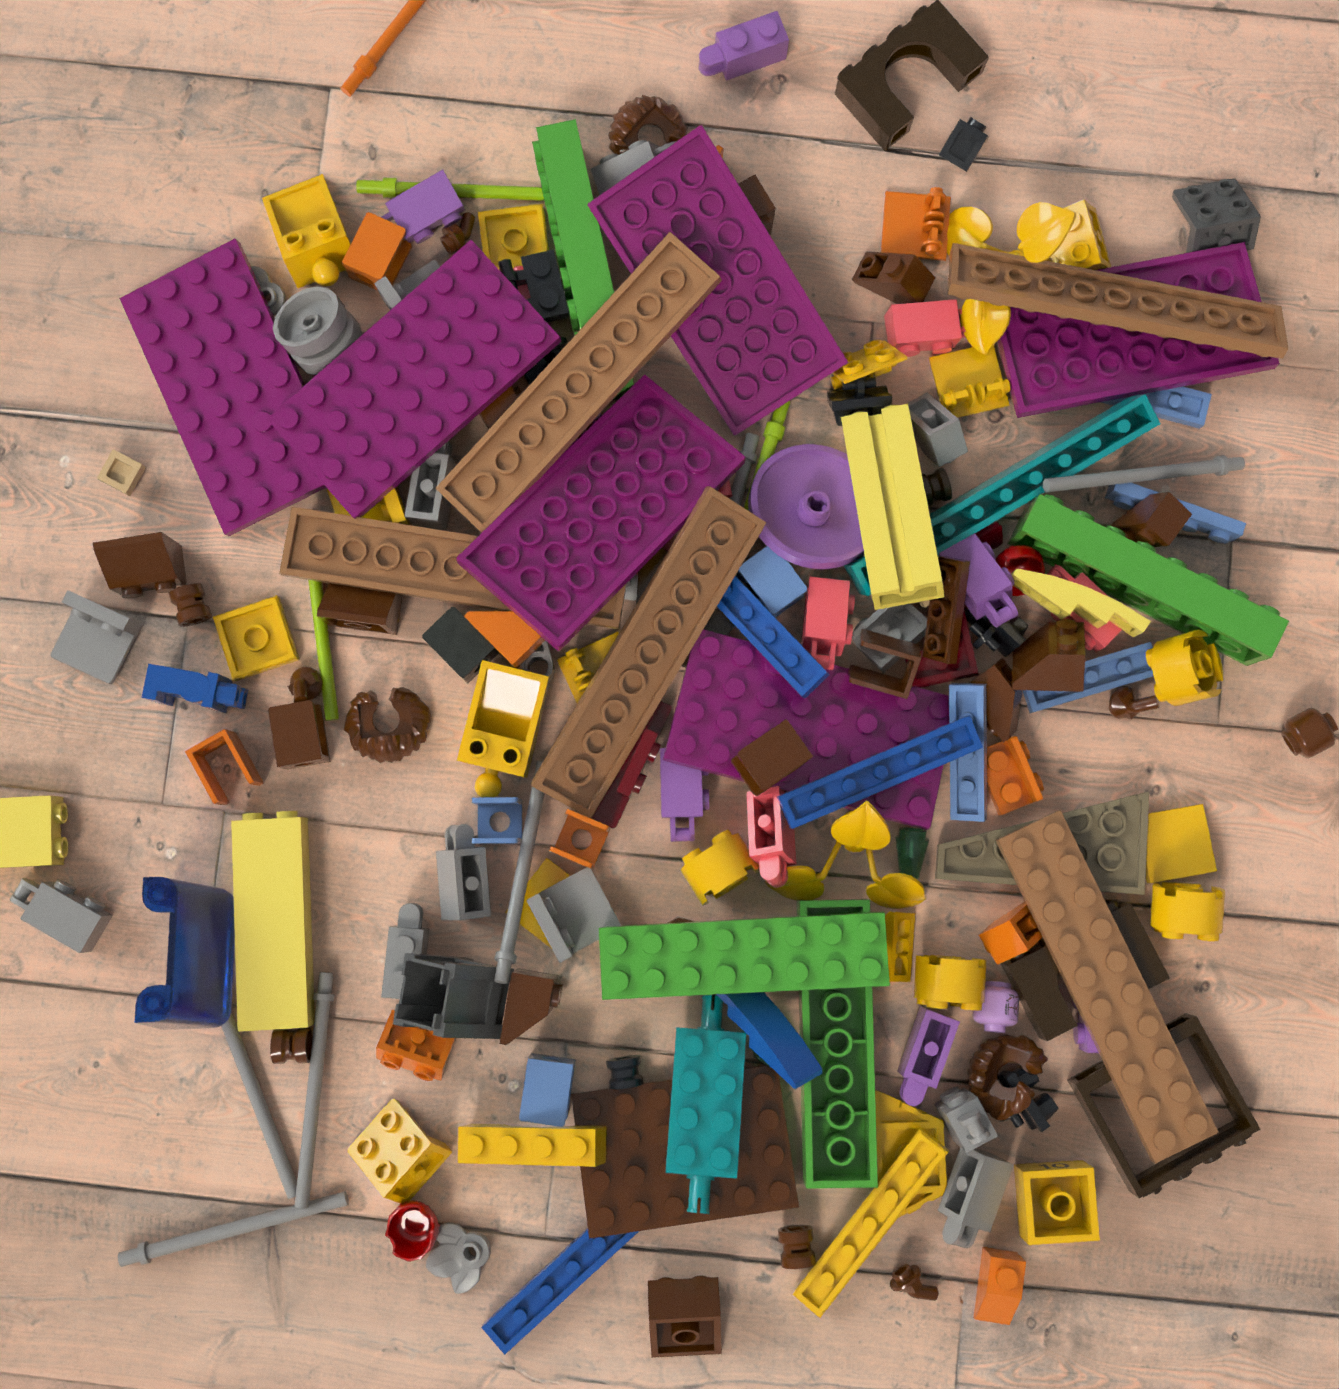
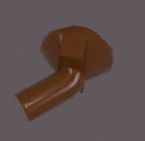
[440,212,475,255]
[287,667,323,703]
[1109,686,1160,719]
[890,1264,939,1301]

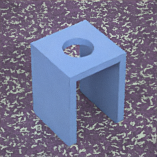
[736,546,807,617]
[472,797,522,844]
[519,1053,576,1127]

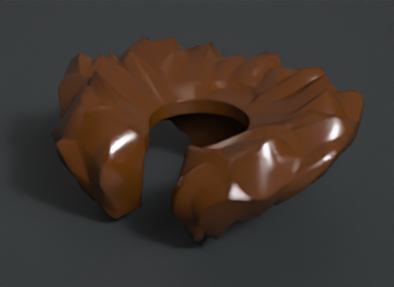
[608,95,688,155]
[344,687,431,763]
[966,1034,1048,1120]

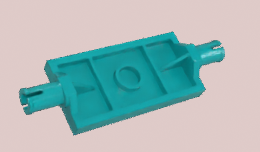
[665,995,746,1214]

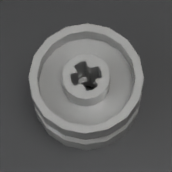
[273,286,362,375]

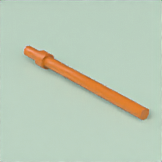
[340,0,426,97]

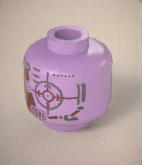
[972,981,1019,1033]

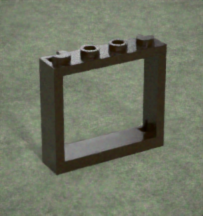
[1067,1013,1261,1198]

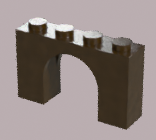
[835,0,989,151]
[1001,899,1170,1042]

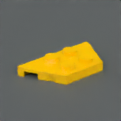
[875,1089,947,1219]

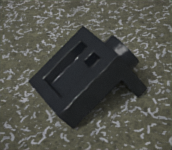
[939,117,989,172]

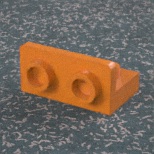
[987,736,1044,816]
[376,1010,456,1081]

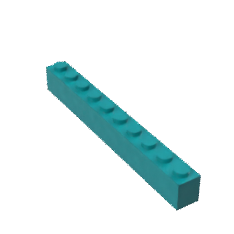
[844,394,1161,596]

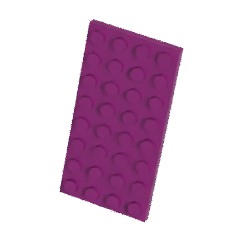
[587,125,848,436]
[119,239,327,536]
[267,240,562,519]
[997,242,1280,418]
[456,374,746,652]
[663,629,949,830]

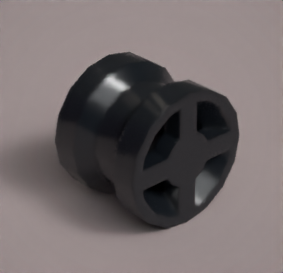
[606,1055,644,1089]

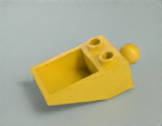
[262,174,351,289]
[457,660,549,798]

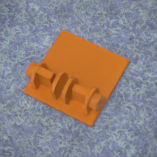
[881,187,951,261]

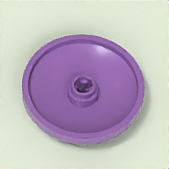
[748,444,864,569]

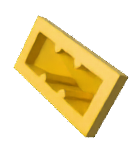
[885,911,916,982]

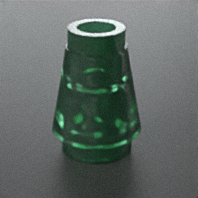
[895,827,929,879]

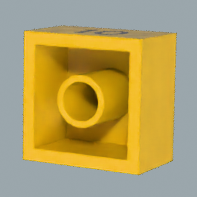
[1014,1160,1100,1245]

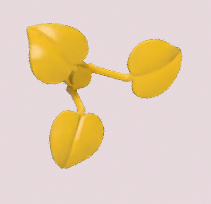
[947,202,1077,354]
[764,801,926,909]

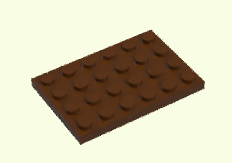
[571,1065,799,1239]

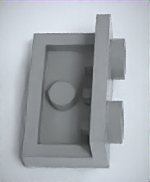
[852,604,927,674]

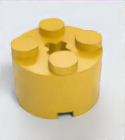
[1146,630,1223,706]
[680,829,760,906]
[1150,882,1225,941]
[914,955,986,1011]

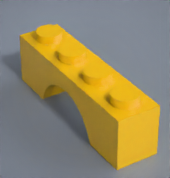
[458,1124,606,1167]

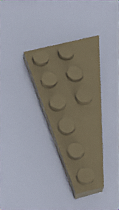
[935,792,1149,895]

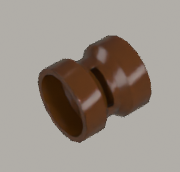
[169,583,212,627]
[270,1028,313,1064]
[778,1225,816,1269]

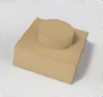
[97,449,146,496]

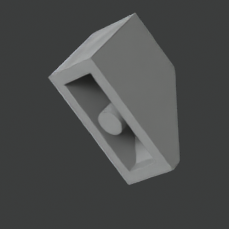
[907,392,968,467]

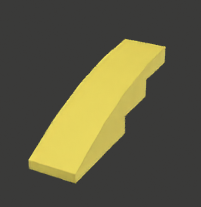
[1011,569,1151,637]

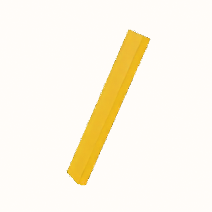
[792,1128,949,1318]

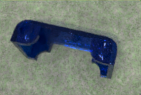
[134,877,235,1030]

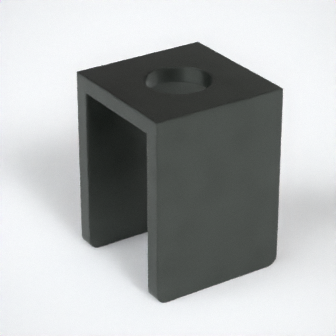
[422,607,499,684]

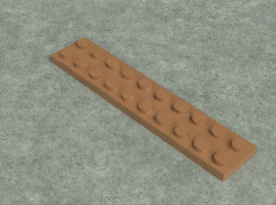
[435,232,722,533]
[948,243,1288,359]
[530,486,766,818]
[279,507,627,629]
[996,810,1219,1164]

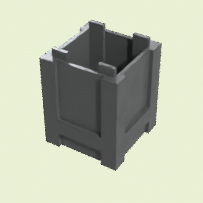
[393,953,514,1039]

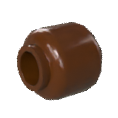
[1281,708,1338,758]

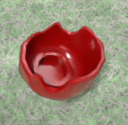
[995,545,1045,596]
[385,1200,439,1262]

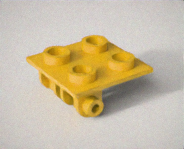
[830,340,907,390]
[929,346,1010,418]
[557,632,619,704]

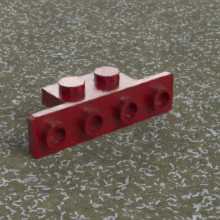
[591,701,672,828]

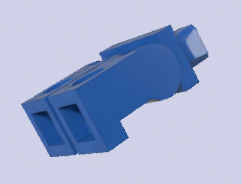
[141,663,248,713]

